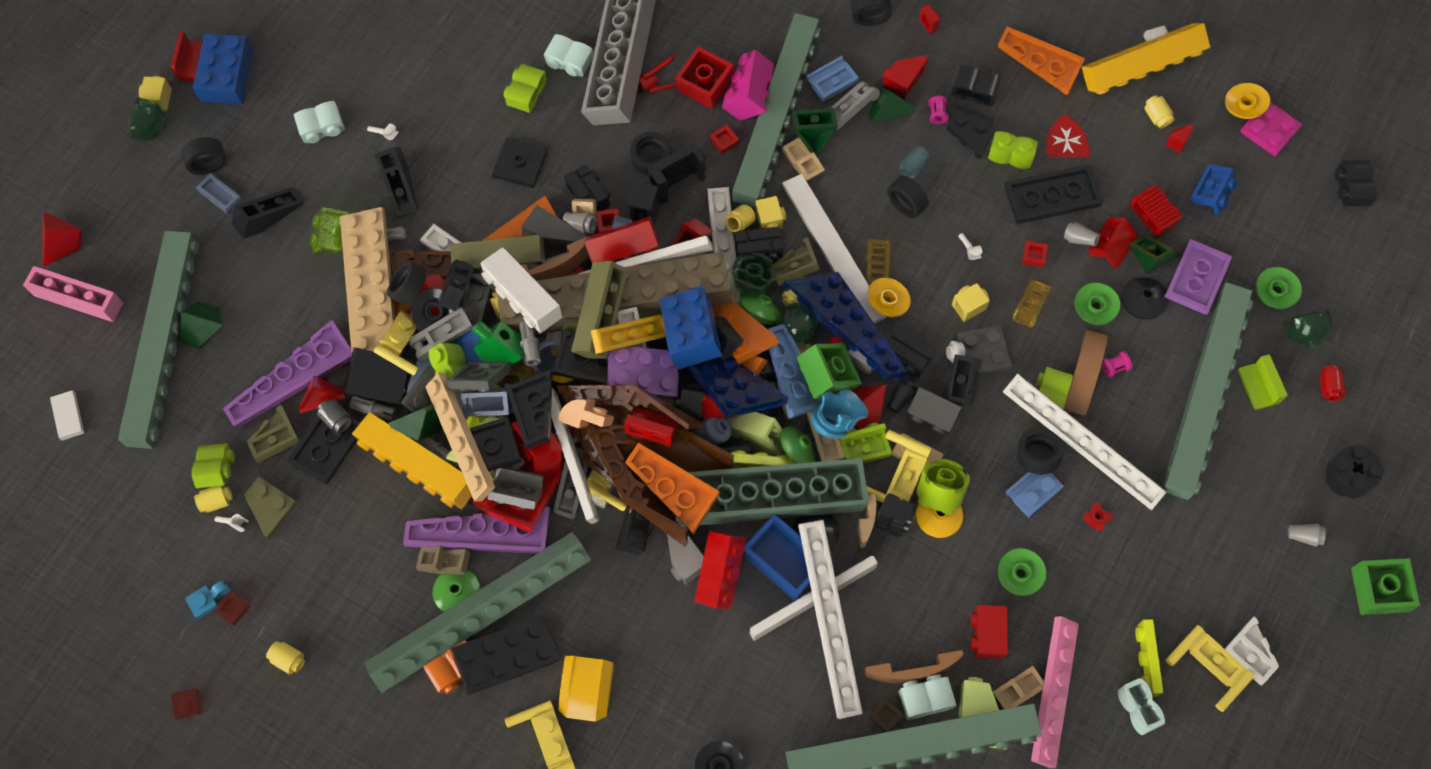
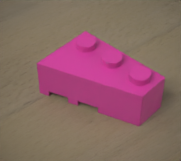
[722,50,774,121]

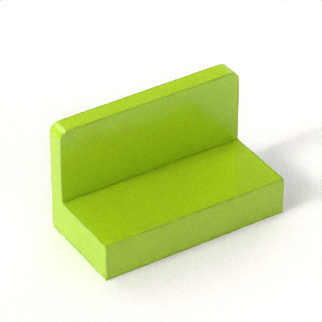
[1238,354,1288,410]

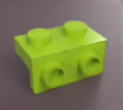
[839,423,892,463]

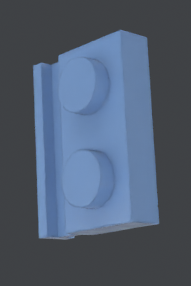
[806,56,859,102]
[1005,472,1064,518]

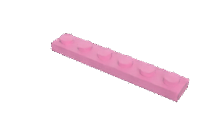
[1031,616,1079,768]

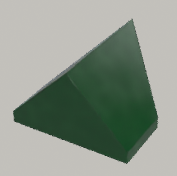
[868,86,915,122]
[792,108,838,157]
[1129,234,1183,274]
[179,301,223,348]
[389,404,443,441]

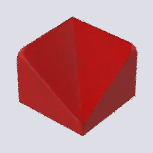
[1165,124,1194,152]

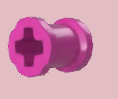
[928,96,949,124]
[1101,351,1132,378]

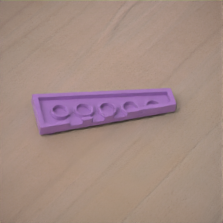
[223,320,352,429]
[403,507,550,554]

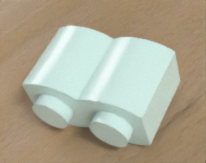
[544,34,594,77]
[294,101,345,143]
[899,674,957,720]
[1118,678,1165,735]

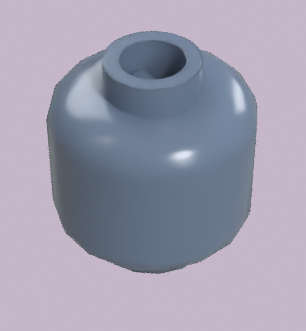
[697,418,731,446]

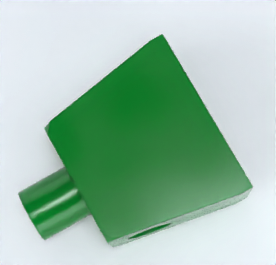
[472,321,525,366]

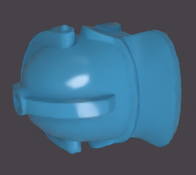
[811,389,868,439]

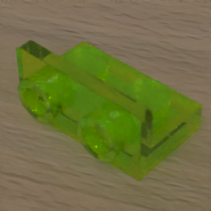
[310,207,348,255]

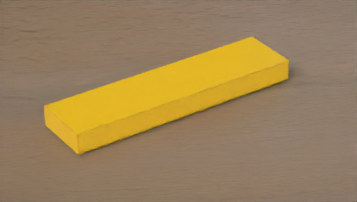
[591,314,666,354]

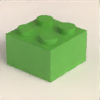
[796,343,862,399]
[1351,558,1420,615]

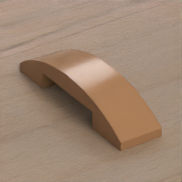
[521,237,589,281]
[1063,329,1108,417]
[864,650,963,684]

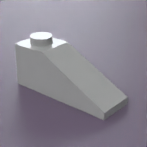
[667,534,704,585]

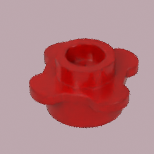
[1083,503,1112,531]

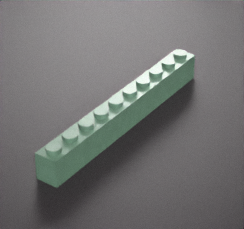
[732,13,821,208]
[118,231,199,449]
[1162,282,1253,500]
[364,532,591,693]
[786,704,1041,769]

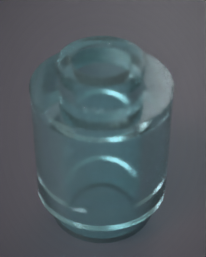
[899,146,930,178]

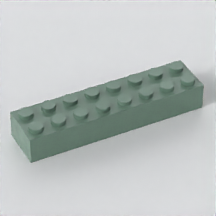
[676,458,869,527]

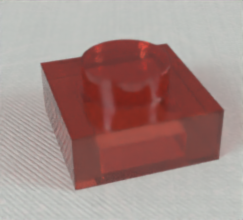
[214,591,250,626]
[171,688,202,720]

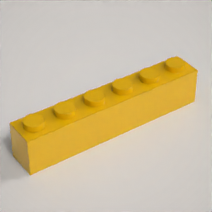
[1082,23,1210,94]
[352,412,472,510]

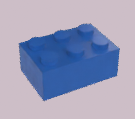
[193,34,253,104]
[659,285,722,369]
[742,514,810,601]

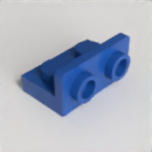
[1191,164,1238,215]

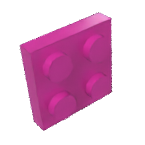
[1240,102,1302,157]

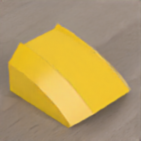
[558,656,615,722]

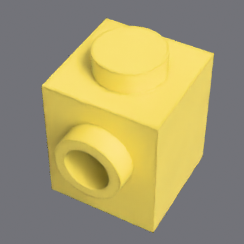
[139,76,172,111]
[755,196,786,229]
[952,283,990,322]

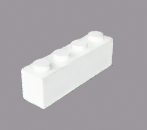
[481,247,562,334]

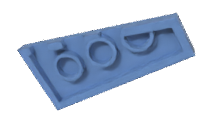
[768,324,822,419]

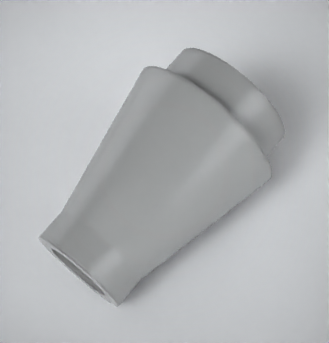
[563,212,598,235]
[1064,222,1100,246]
[1288,523,1326,547]

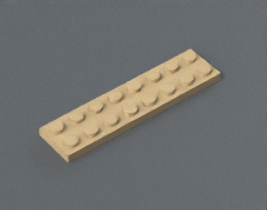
[340,207,395,352]

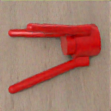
[639,54,677,94]

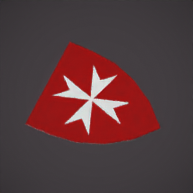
[1046,114,1090,157]

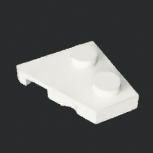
[1224,617,1279,686]

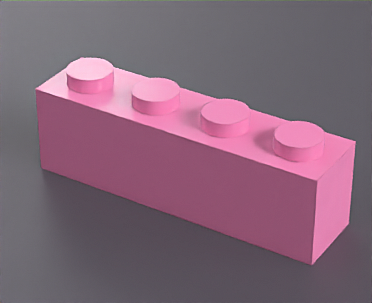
[23,266,124,322]

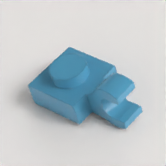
[185,581,231,620]

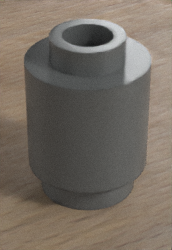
[317,399,352,433]

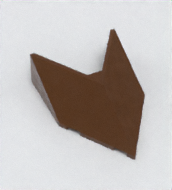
[557,385,704,485]
[586,425,734,547]

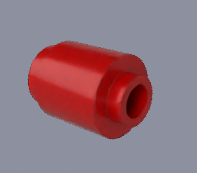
[1319,366,1346,401]

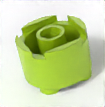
[917,459,970,515]

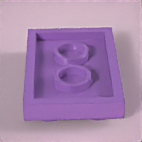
[1164,239,1232,315]
[607,346,678,399]

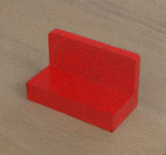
[171,32,202,82]
[1088,218,1138,268]
[625,407,679,447]

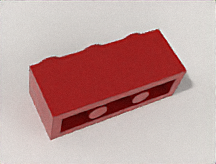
[585,216,660,264]
[694,531,746,609]

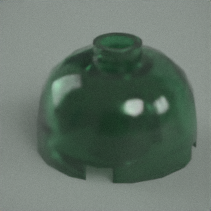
[130,97,167,141]
[731,252,777,297]
[775,303,820,345]
[1283,309,1333,347]

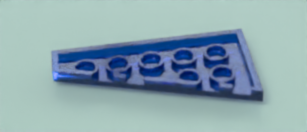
[782,272,908,381]
[664,337,789,418]

